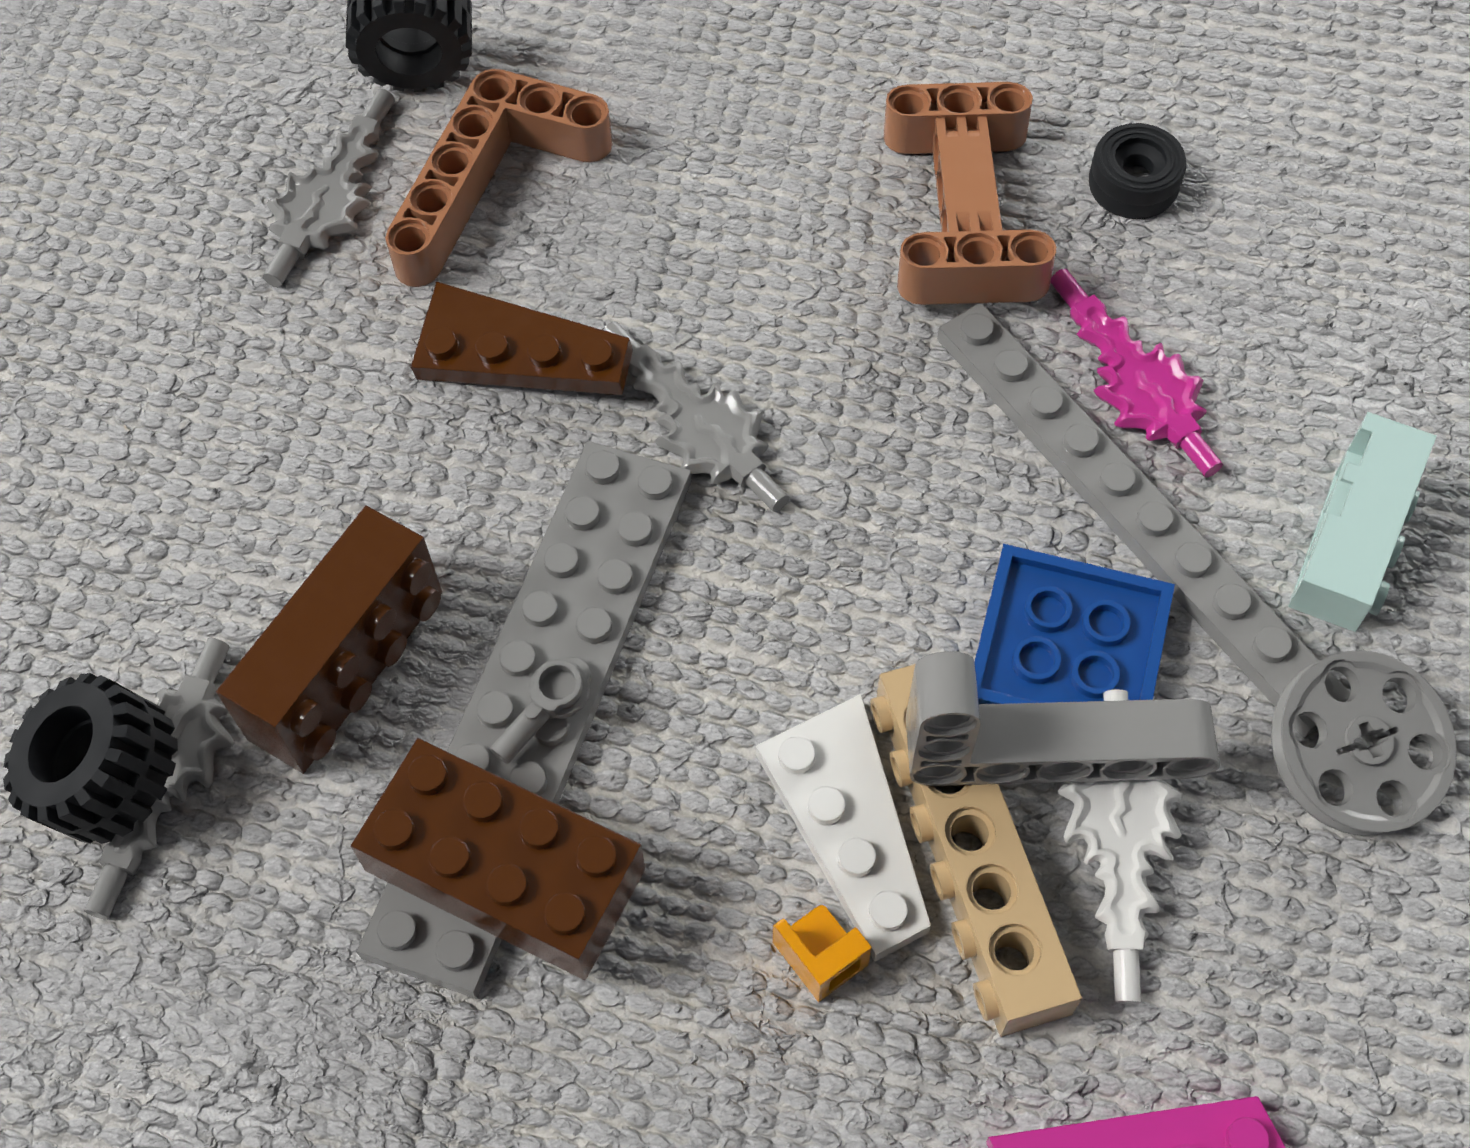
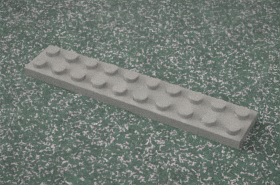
[356,440,692,999]

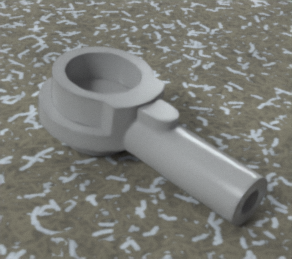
[490,659,590,765]

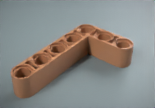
[385,69,613,287]

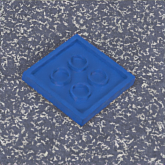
[975,543,1175,705]

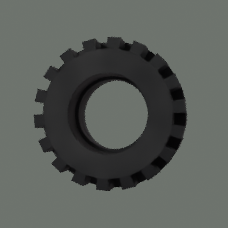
[346,0,472,92]
[3,673,178,844]

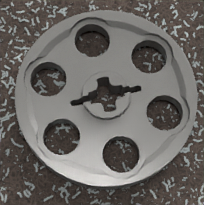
[1271,650,1457,836]

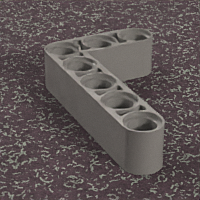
[906,651,1220,786]

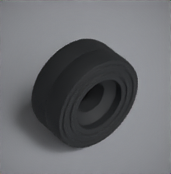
[1089,123,1186,219]

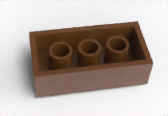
[216,505,442,774]
[350,738,645,981]

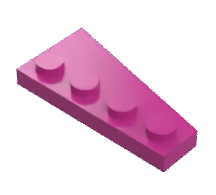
[986,1096,1286,1148]

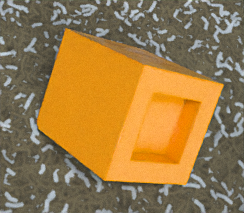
[772,905,872,1003]

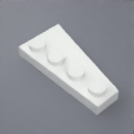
[756,694,931,962]

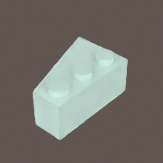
[1288,412,1437,632]

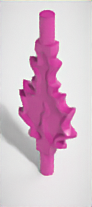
[1050,268,1223,478]

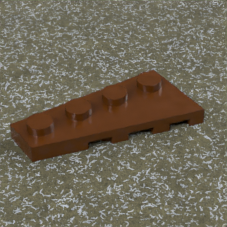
[411,282,633,395]

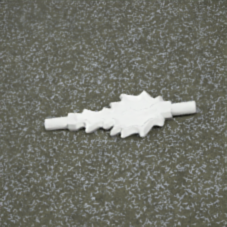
[1058,689,1182,1004]

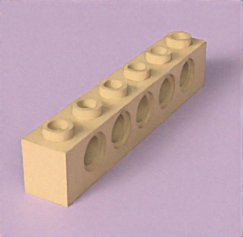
[870,664,1082,1037]

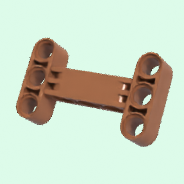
[883,82,1057,305]

